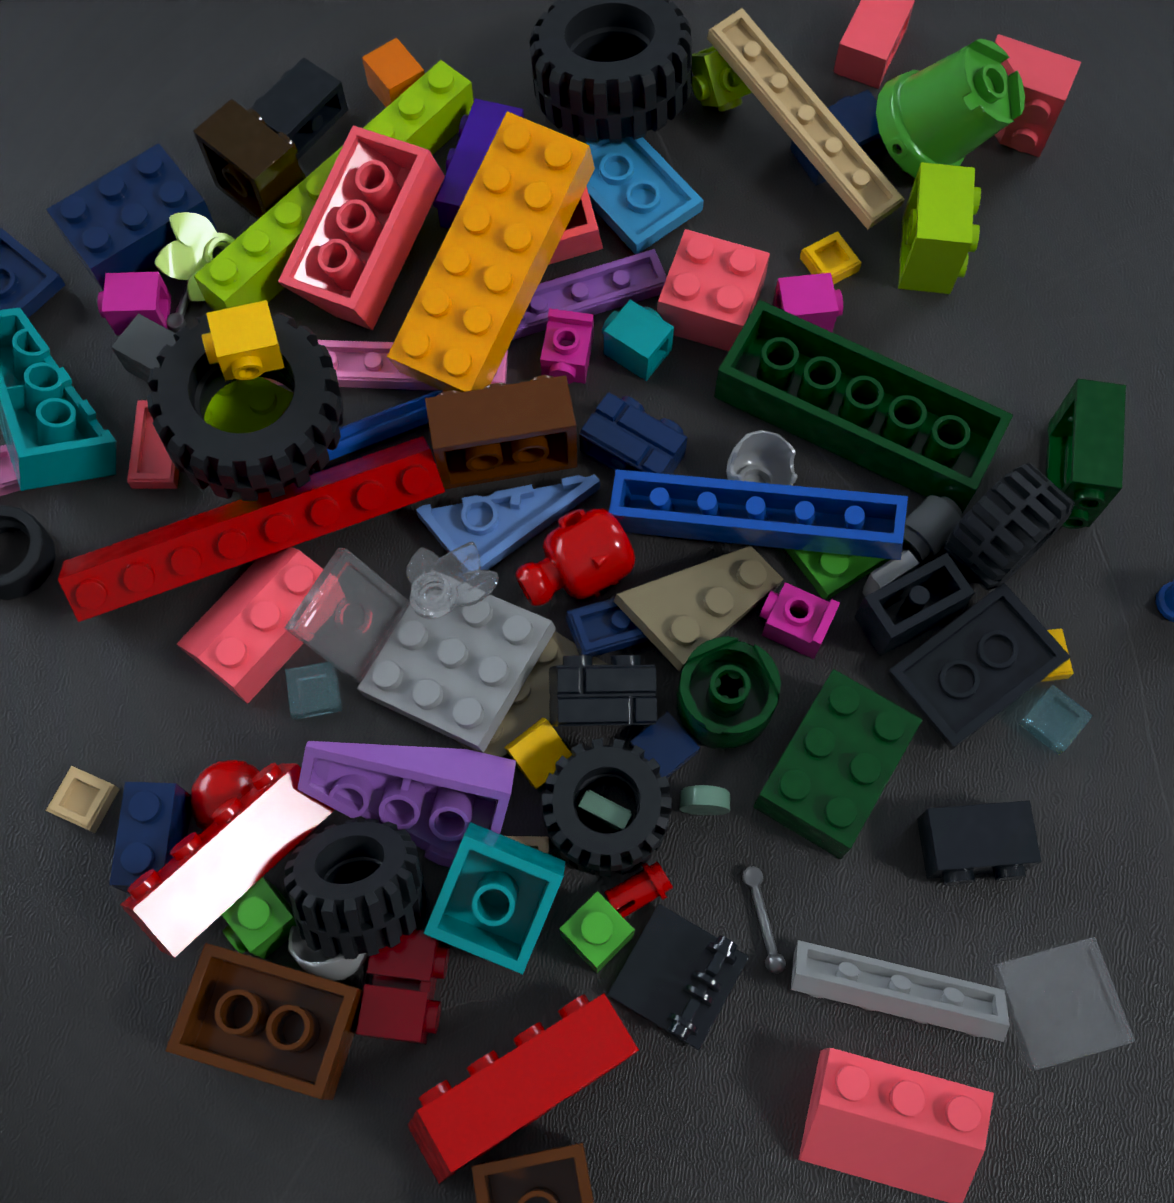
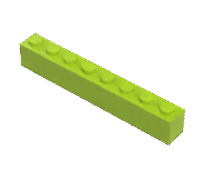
[194,60,474,311]

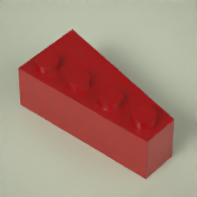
[407,993,639,1184]

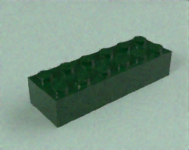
[714,300,1013,514]

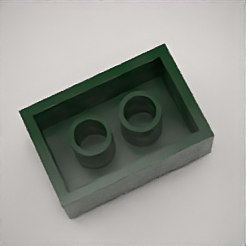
[753,669,922,860]

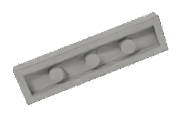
[791,940,1010,1042]

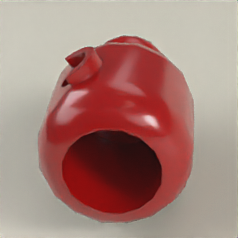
[515,508,635,606]

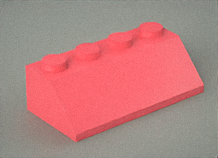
[278,125,445,330]

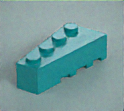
[0,308,117,491]

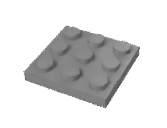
[357,570,556,753]

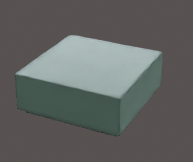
[578,790,632,833]

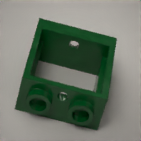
[1046,378,1126,529]

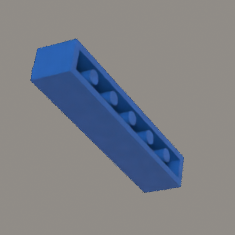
[609,469,908,560]

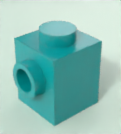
[602,299,674,381]

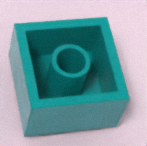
[423,822,566,975]

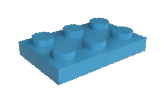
[585,137,704,254]

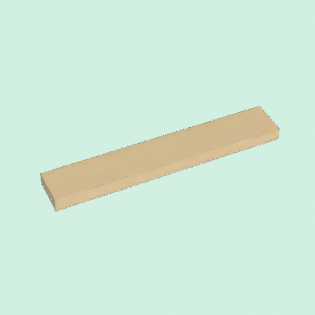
[707,8,905,230]

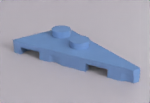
[416,474,600,582]

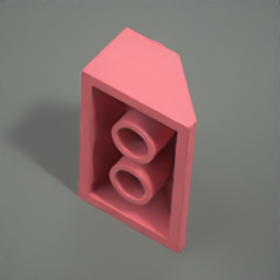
[177,547,345,704]
[798,1048,994,1203]

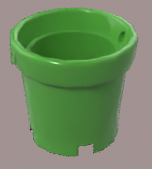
[876,38,1025,178]

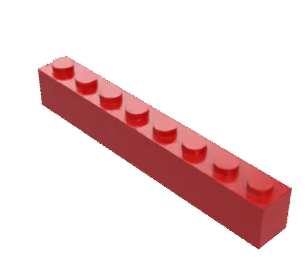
[58,436,445,622]

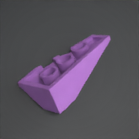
[297,741,516,868]

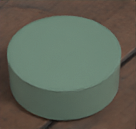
[679,785,730,815]

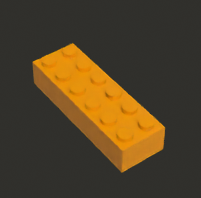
[387,111,595,392]

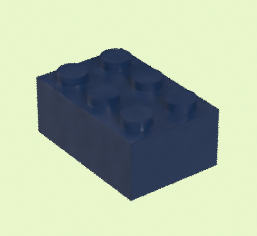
[46,143,218,291]

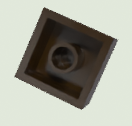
[193,99,306,220]

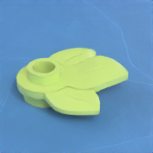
[155,212,235,302]

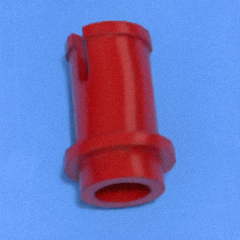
[604,861,673,919]

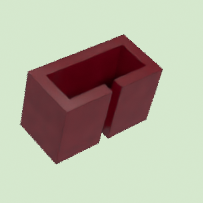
[356,929,449,1045]

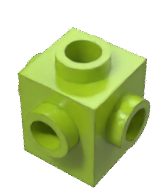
[691,46,752,111]

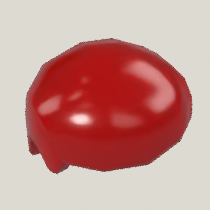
[190,760,260,830]

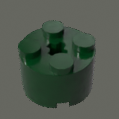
[677,636,781,749]

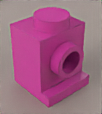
[540,308,594,384]
[759,582,840,659]

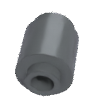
[902,495,962,564]

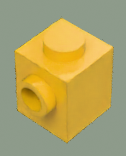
[202,300,285,381]

